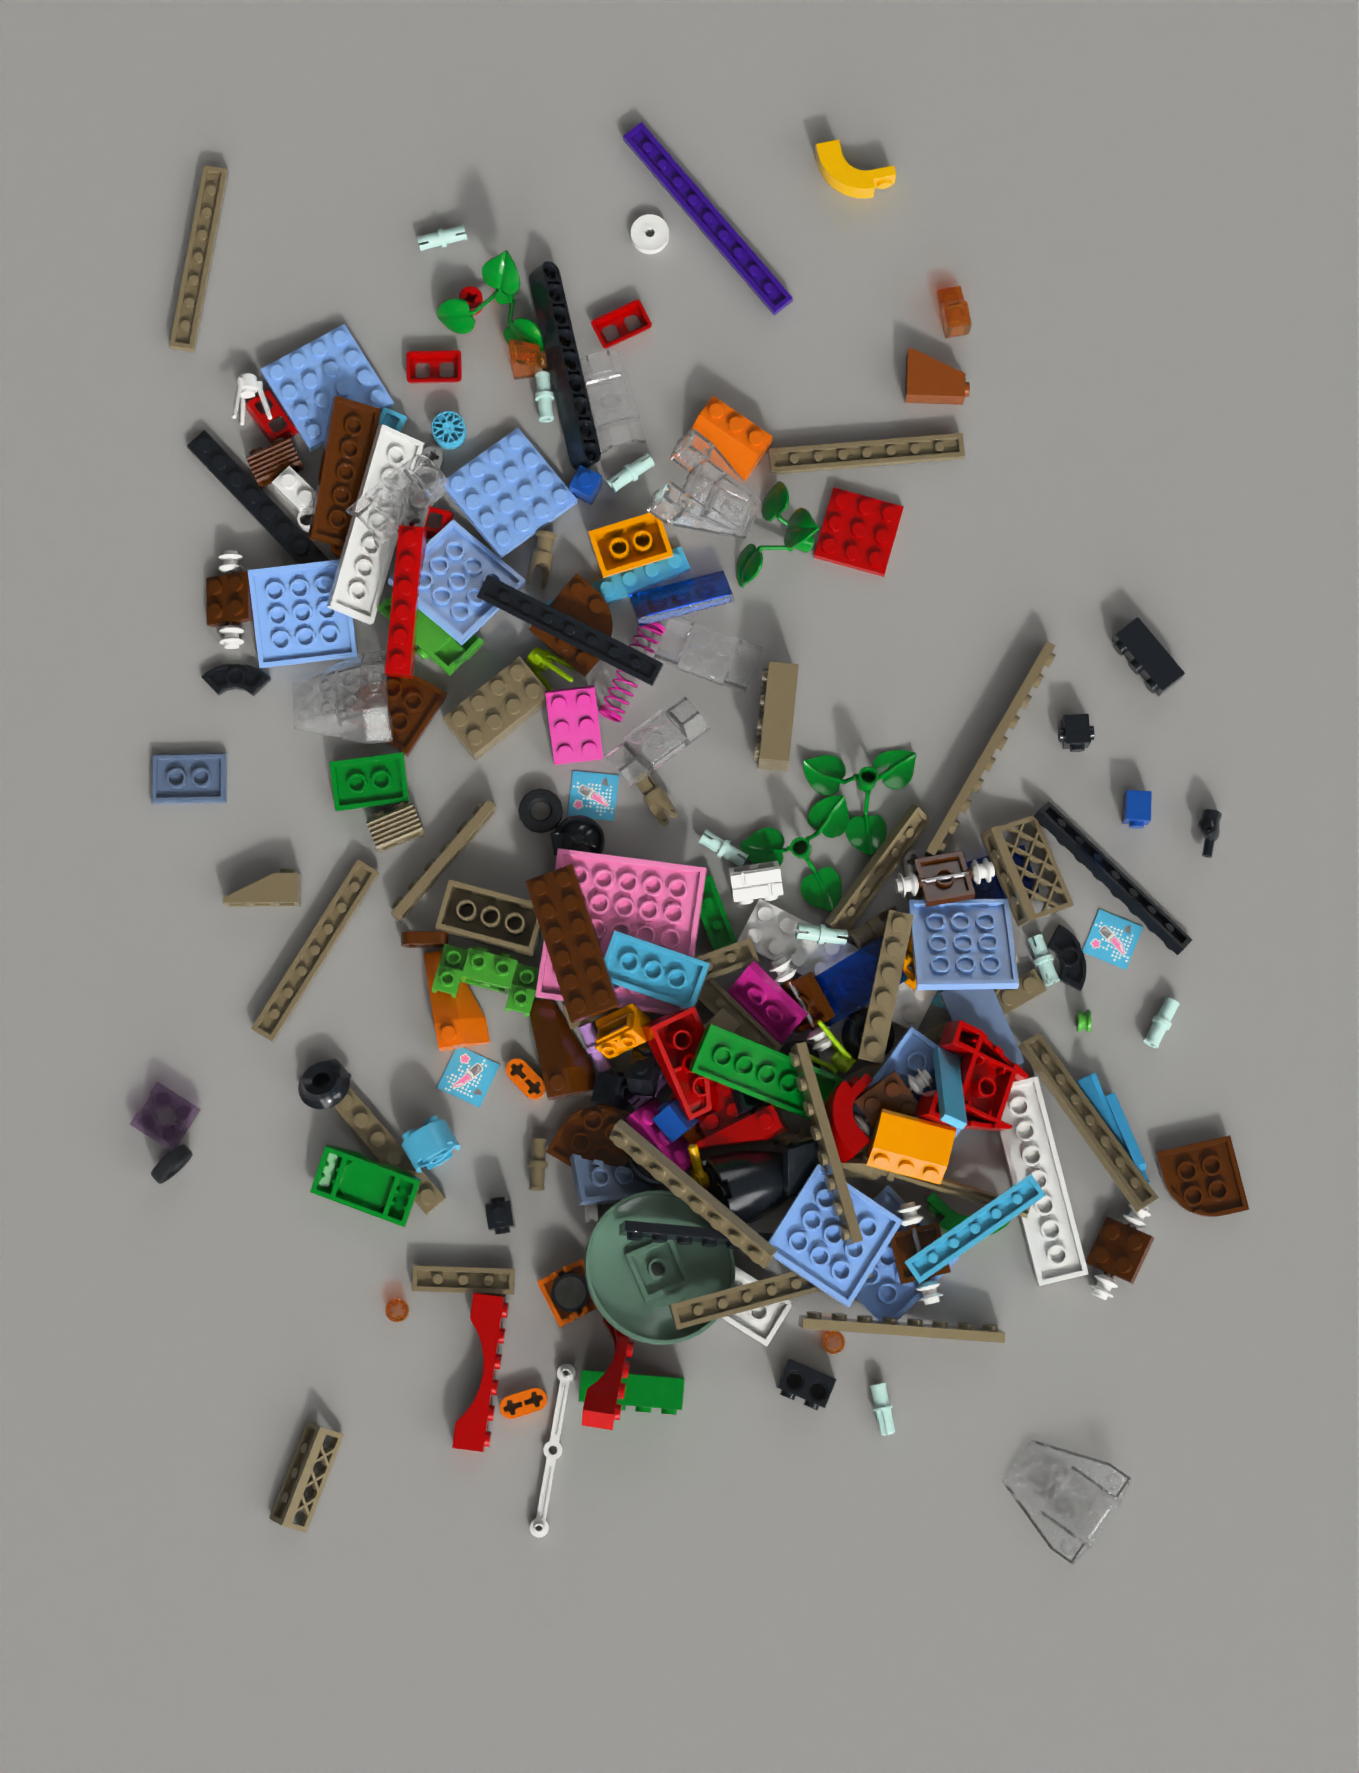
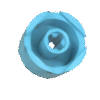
[401,1116,461,1173]

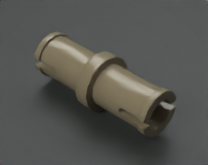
[528,1138,548,1191]

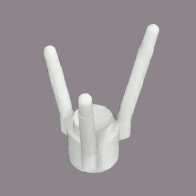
[232,373,272,425]

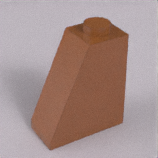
[905,348,970,405]

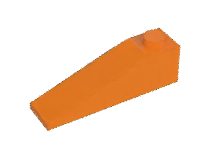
[424,950,490,1052]

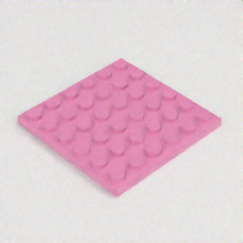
[535,848,707,1015]

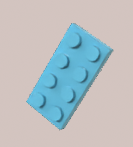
[605,930,710,1009]

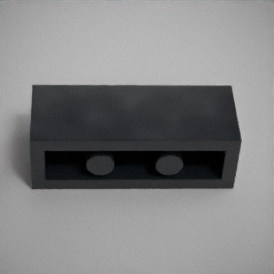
[1112,617,1185,697]

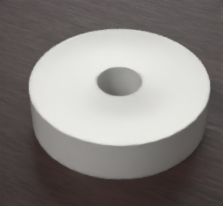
[631,214,669,254]

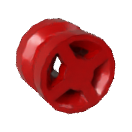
[459,286,483,316]

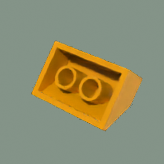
[588,510,673,578]
[866,1109,956,1185]

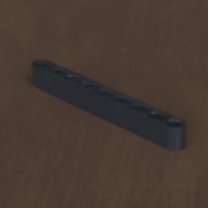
[529,261,601,470]

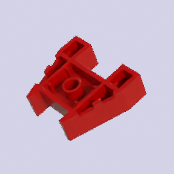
[915,1020,1029,1132]
[669,1079,788,1150]

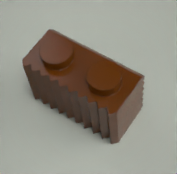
[245,437,304,488]

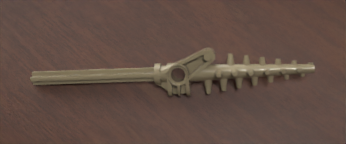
[768,1125,1031,1218]

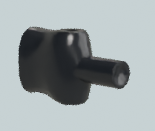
[1198,809,1222,858]

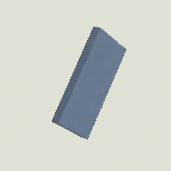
[939,989,1024,1065]

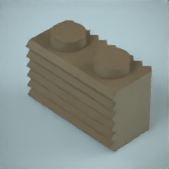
[366,802,425,853]

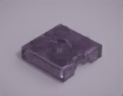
[130,1082,201,1151]

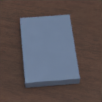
[151,753,227,805]

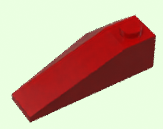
[641,1006,712,1120]

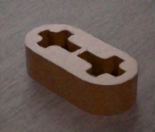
[401,931,448,948]

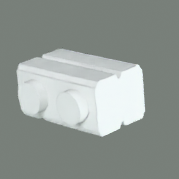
[729,861,783,905]

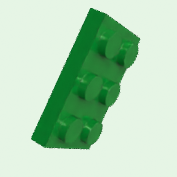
[329,752,410,811]

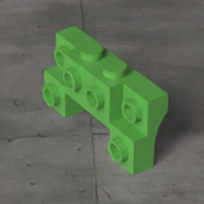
[377,595,484,677]
[431,944,539,1018]

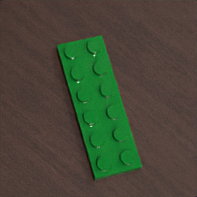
[688,1023,842,1120]

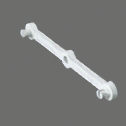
[530,1364,576,1538]

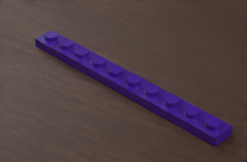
[623,122,793,316]

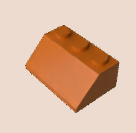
[685,396,773,483]

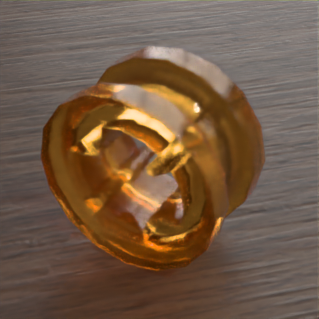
[385,1299,409,1322]
[821,1331,845,1354]

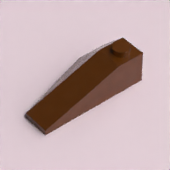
[530,999,596,1101]

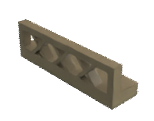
[269,1421,344,1533]

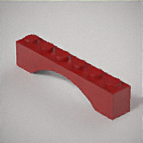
[385,525,427,679]
[452,1293,509,1452]
[582,1317,634,1430]

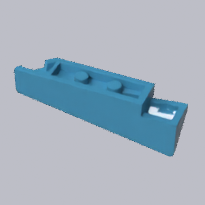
[1075,1073,1150,1185]

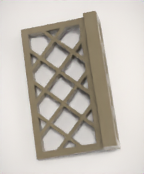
[980,814,1074,927]

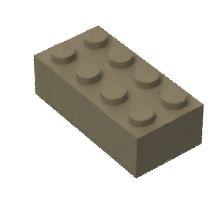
[442,656,548,761]
[754,661,799,771]
[435,879,541,957]

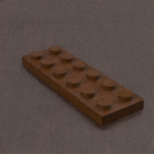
[308,396,381,548]
[525,864,620,1023]

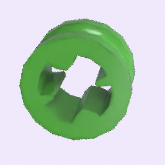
[1076,1010,1091,1032]

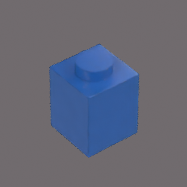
[569,465,603,505]
[1122,790,1152,829]
[652,1100,699,1143]

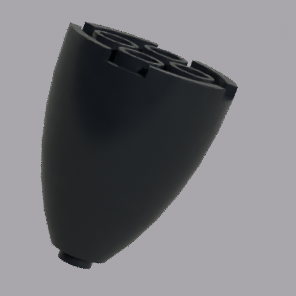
[702,1150,789,1225]

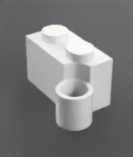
[272,466,316,533]

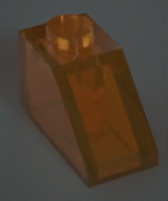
[509,339,547,380]

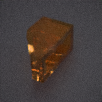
[936,286,972,338]

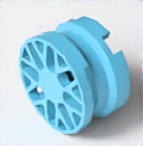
[432,411,466,449]

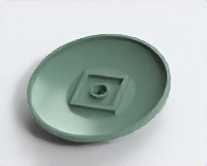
[584,1190,735,1345]

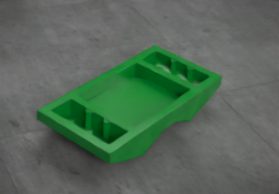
[310,1145,421,1227]

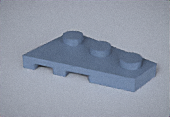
[570,1154,651,1206]

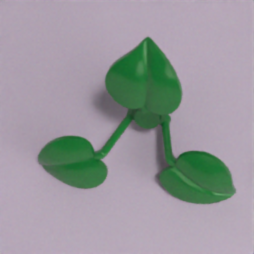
[436,250,544,354]
[736,481,820,588]
[803,750,916,855]
[740,795,849,912]

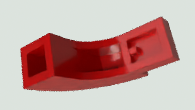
[824,1073,874,1163]

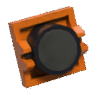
[537,1259,597,1328]

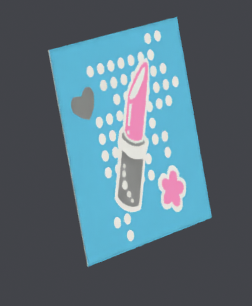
[567,771,619,821]
[1083,909,1143,970]
[437,1048,500,1108]

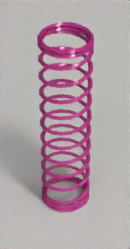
[598,617,666,722]

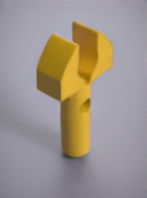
[688,1144,710,1189]

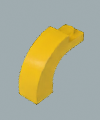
[815,139,896,198]

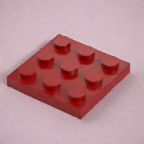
[814,487,904,577]

